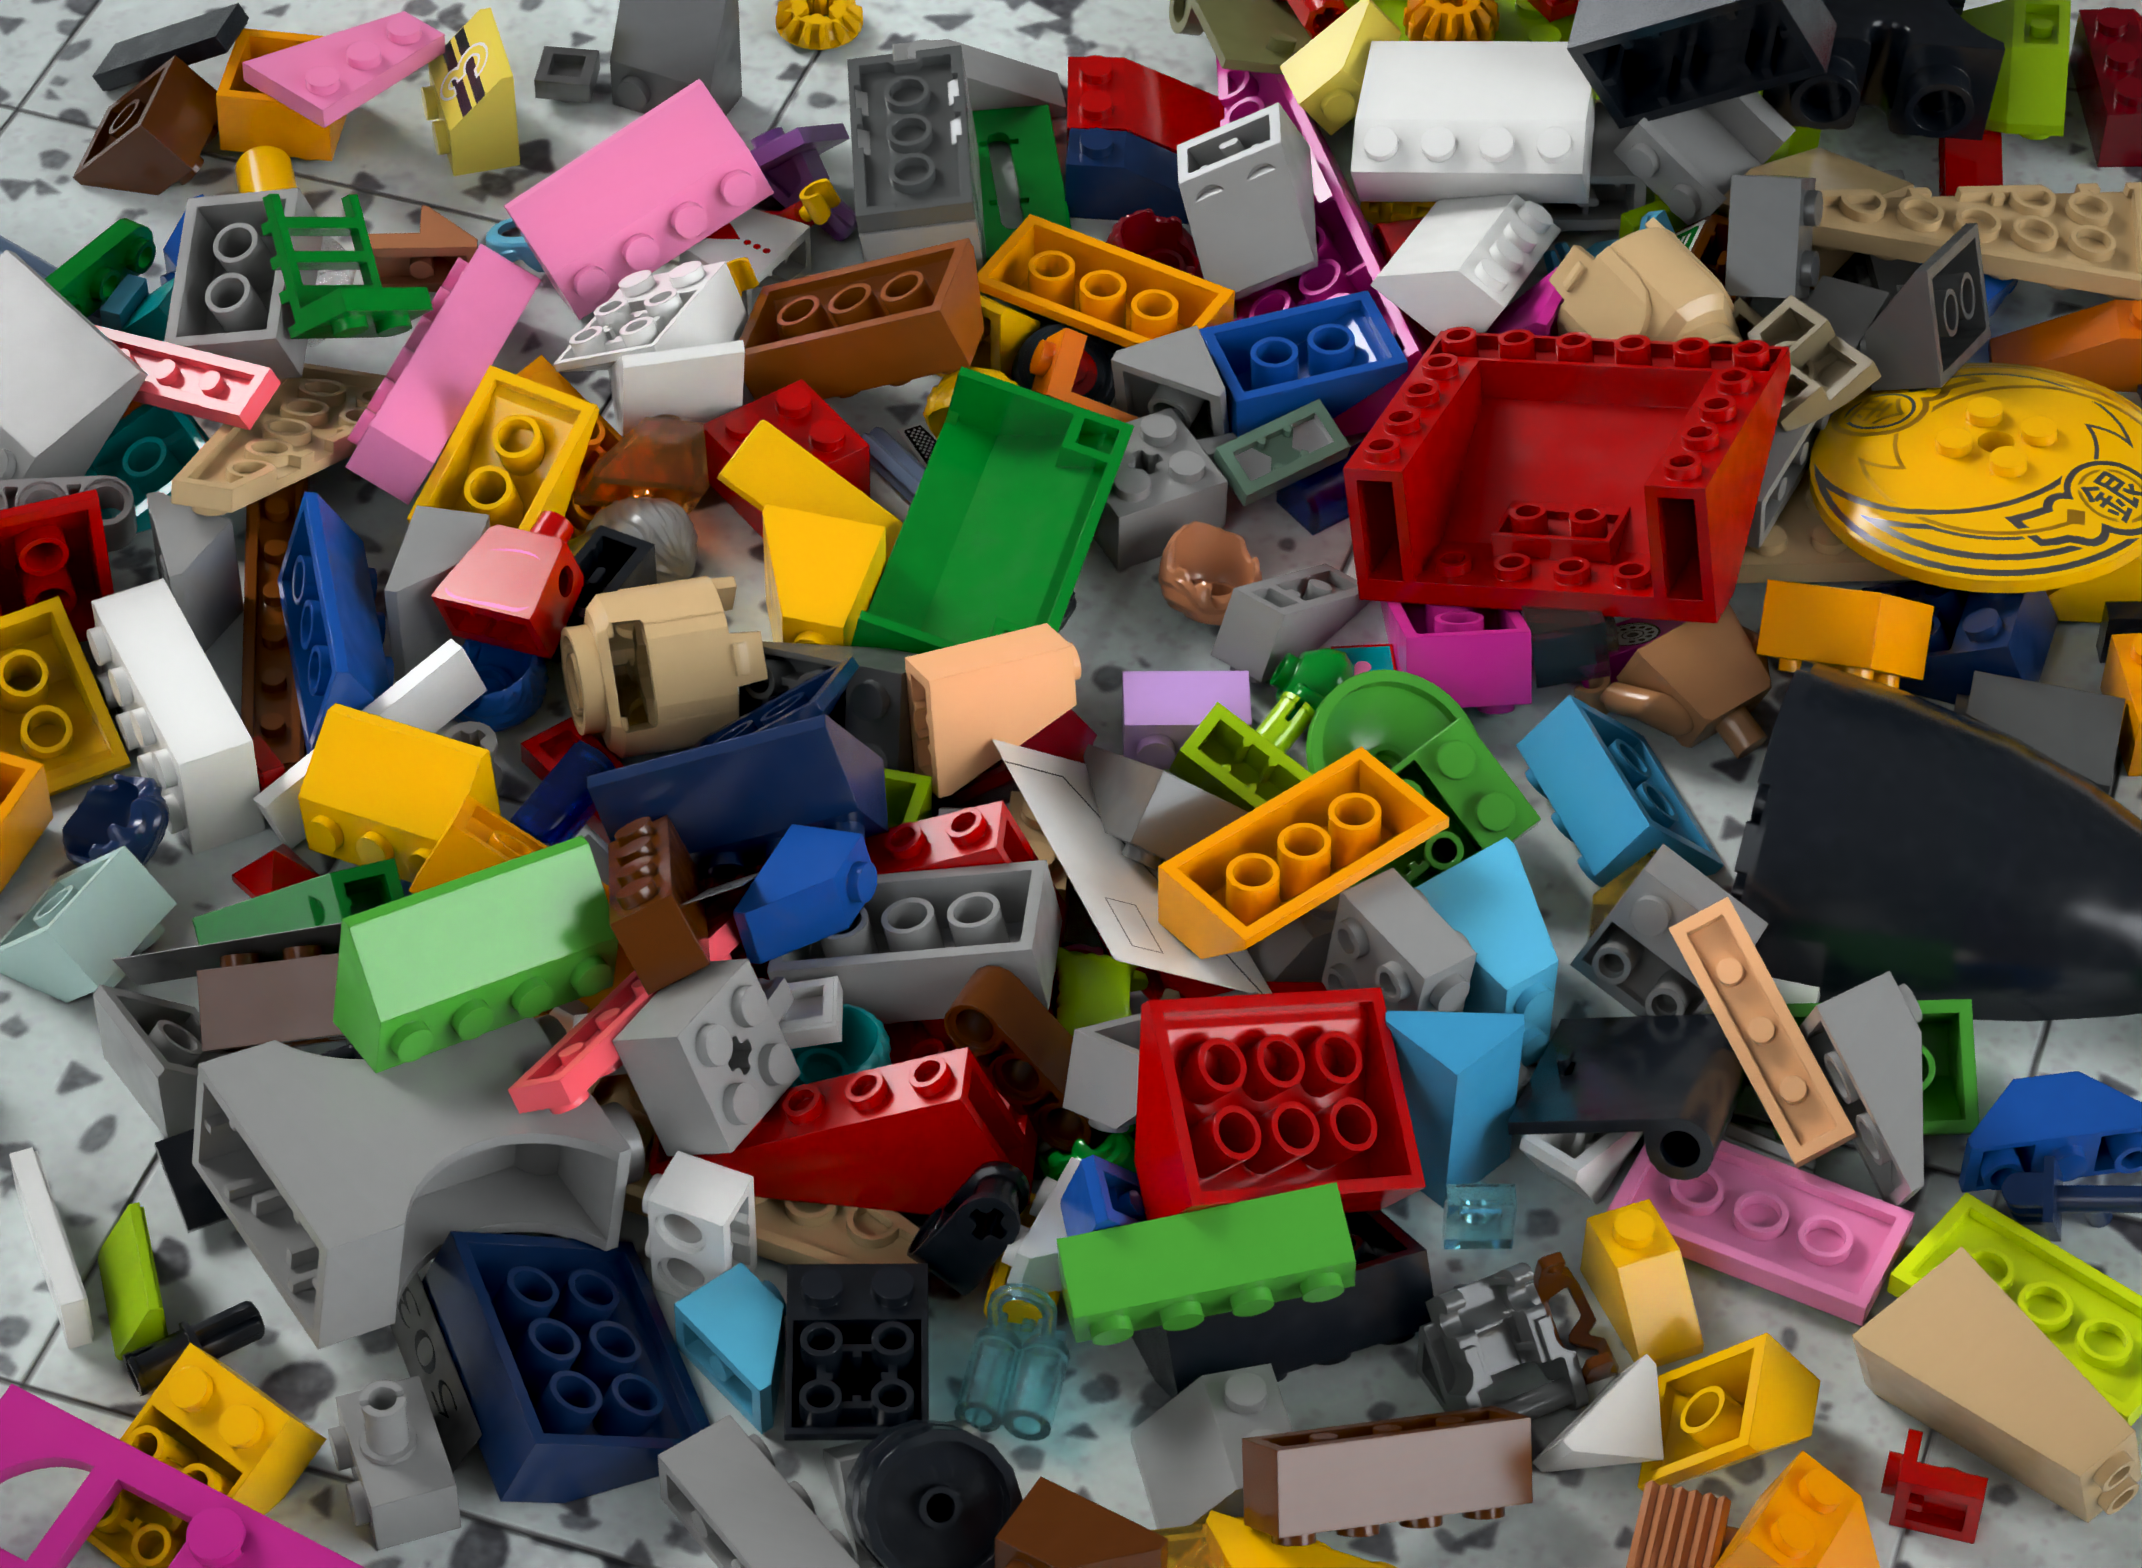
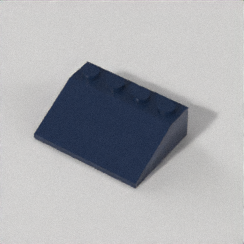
[421,1231,710,1503]

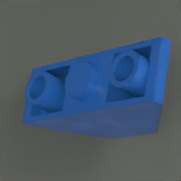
[1958,1071,2142,1193]

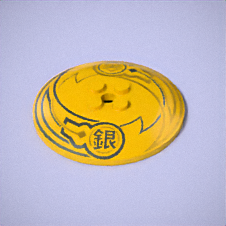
[1809,363,2142,593]

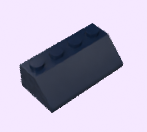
[587,714,889,879]

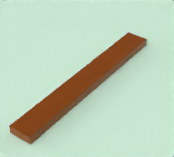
[241,476,310,772]

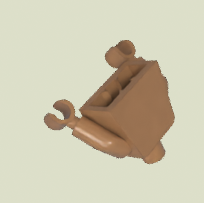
[1574,603,1772,759]

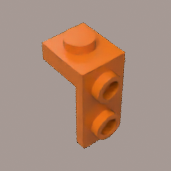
[1030,328,1140,423]

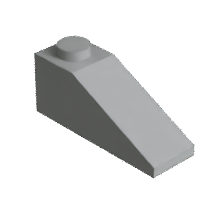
[892,39,1066,118]
[1211,563,1371,684]

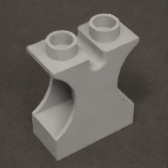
[192,1014,645,1349]

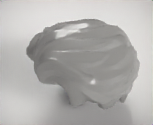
[585,497,698,584]

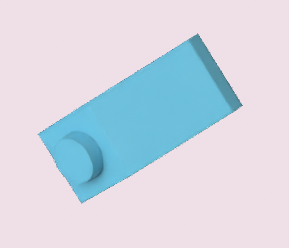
[674,1262,787,1434]

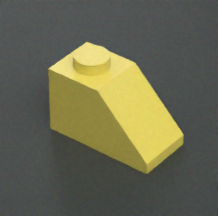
[1280,0,1402,136]

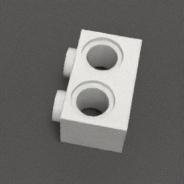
[642,1151,758,1298]

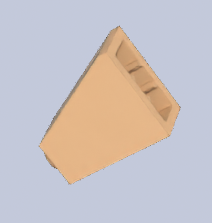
[905,623,1081,798]

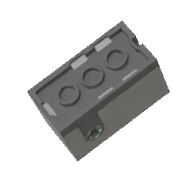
[847,45,990,298]

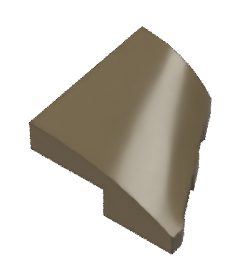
[1747,295,1882,432]

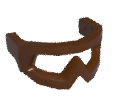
[1533,1252,1619,1385]

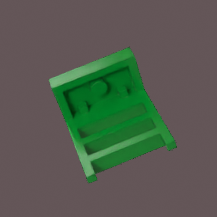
[261,194,433,339]

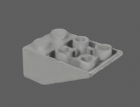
[1177,102,1318,300]

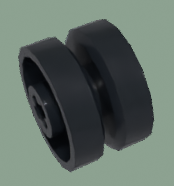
[845,1419,1023,1568]

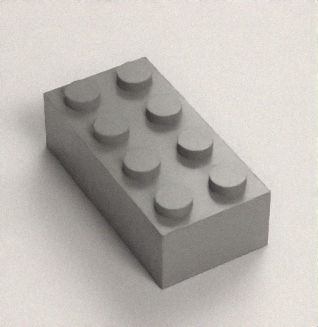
[767,860,1063,1024]

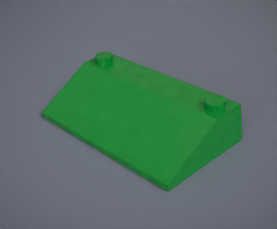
[851,366,1134,654]

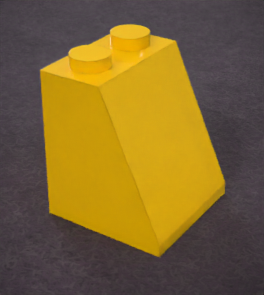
[762,504,886,646]

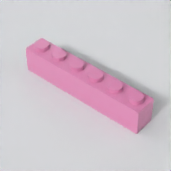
[345,244,541,505]

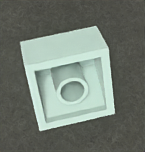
[0,845,177,1003]

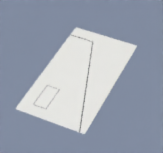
[992,739,1272,994]

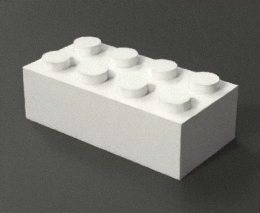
[87,578,265,855]

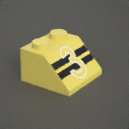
[421,8,520,176]

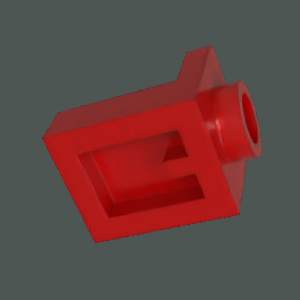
[1881,1429,1988,1544]

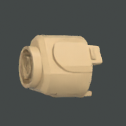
[1549,217,1743,344]
[560,576,768,758]

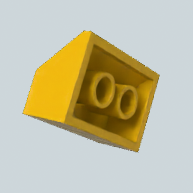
[298,703,501,883]

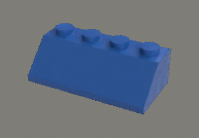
[277,492,394,754]

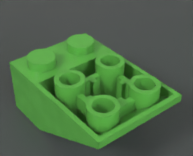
[1350,716,1541,888]

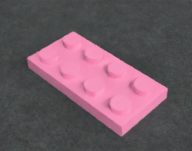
[1607,1140,1915,1326]

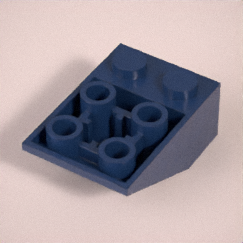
[1861,580,2058,705]

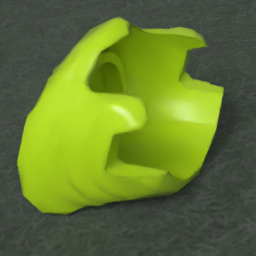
[1055,947,1148,1037]

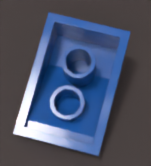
[1199,290,1408,437]

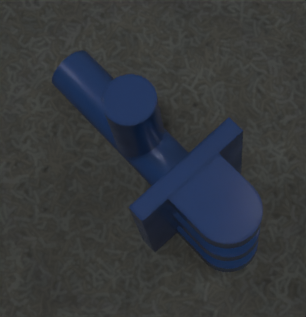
[2002,1156,2142,1242]

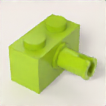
[1169,691,1315,812]

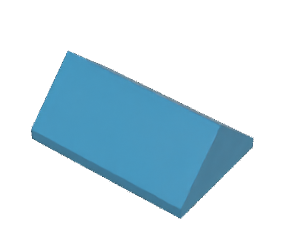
[1386,1011,1525,1209]

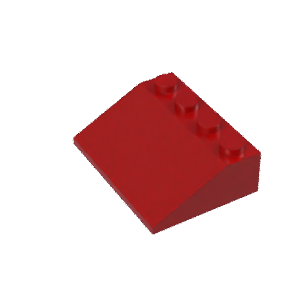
[1134,987,1426,1221]

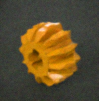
[1403,0,1500,41]

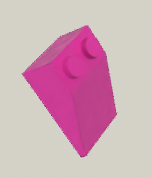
[1380,601,1532,714]

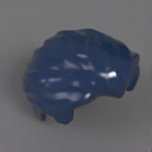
[62,774,169,867]

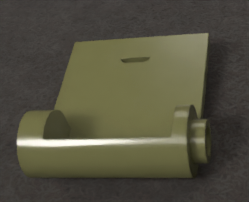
[1169,0,1312,75]

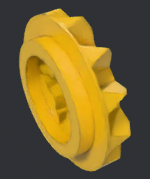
[775,0,863,50]

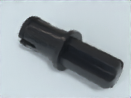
[123,1301,265,1396]

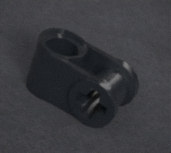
[907,1161,1030,1296]

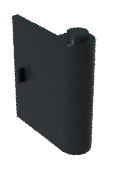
[1507,1014,1749,1180]

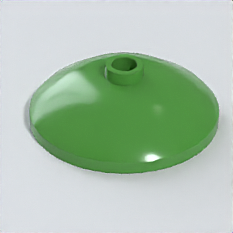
[1306,669,1479,774]

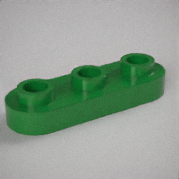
[44,218,156,318]

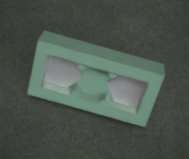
[1213,398,1350,507]

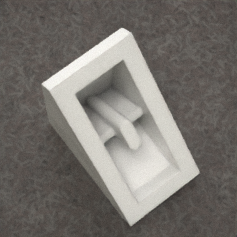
[1519,1131,1643,1204]

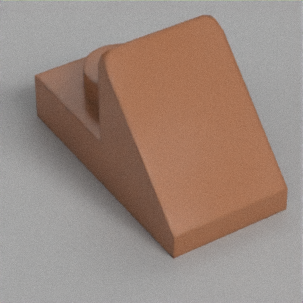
[368,205,478,292]

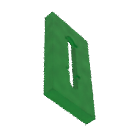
[972,104,1072,261]

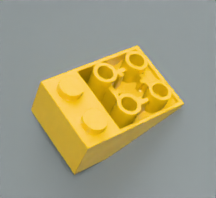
[86,1343,327,1568]

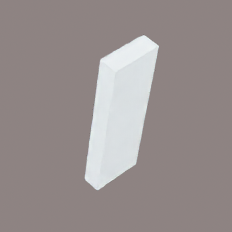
[9,1147,95,1349]

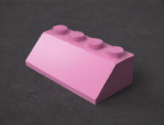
[504,79,774,320]

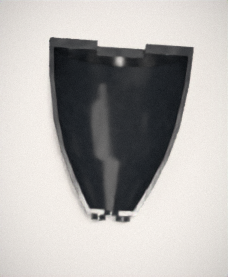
[1731,660,2142,1022]

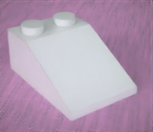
[608,340,745,448]

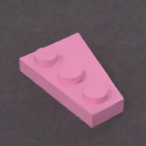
[242,11,445,128]

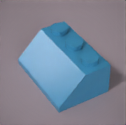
[1516,694,1724,892]

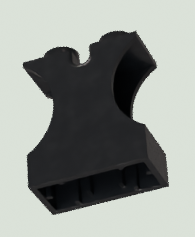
[1567,0,1837,129]
[1760,0,2005,140]

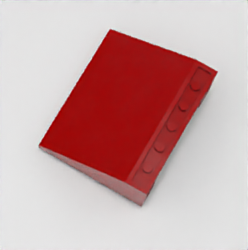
[1343,327,1791,624]
[648,800,1067,1215]

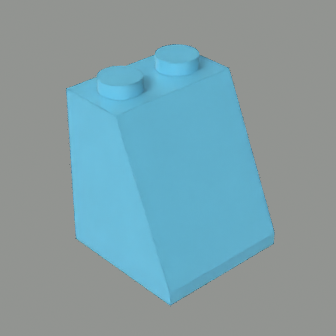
[1415,837,1559,1066]

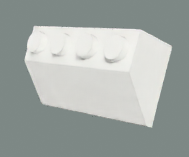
[1370,194,1561,337]

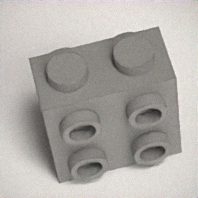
[1322,868,1477,1012]

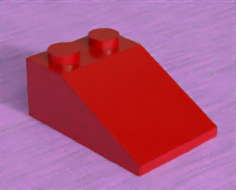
[1067,55,1225,154]
[0,489,114,642]

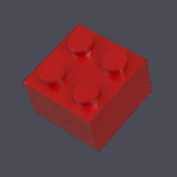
[701,379,871,538]

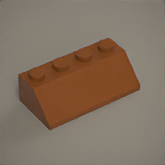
[739,238,985,400]

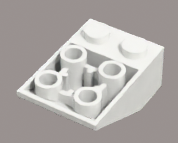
[553,261,749,372]

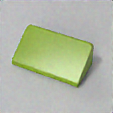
[98,1202,168,1361]

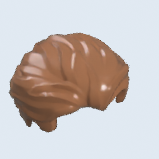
[1158,521,1262,626]

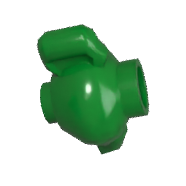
[1270,648,1354,734]

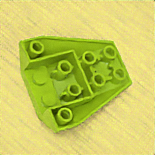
[1960,0,2071,140]

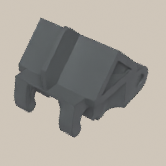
[1416,1262,1589,1421]

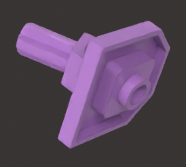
[750,123,857,241]

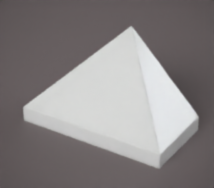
[1532,1354,1664,1473]

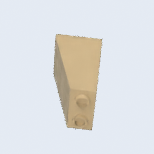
[1852,1246,2142,1523]

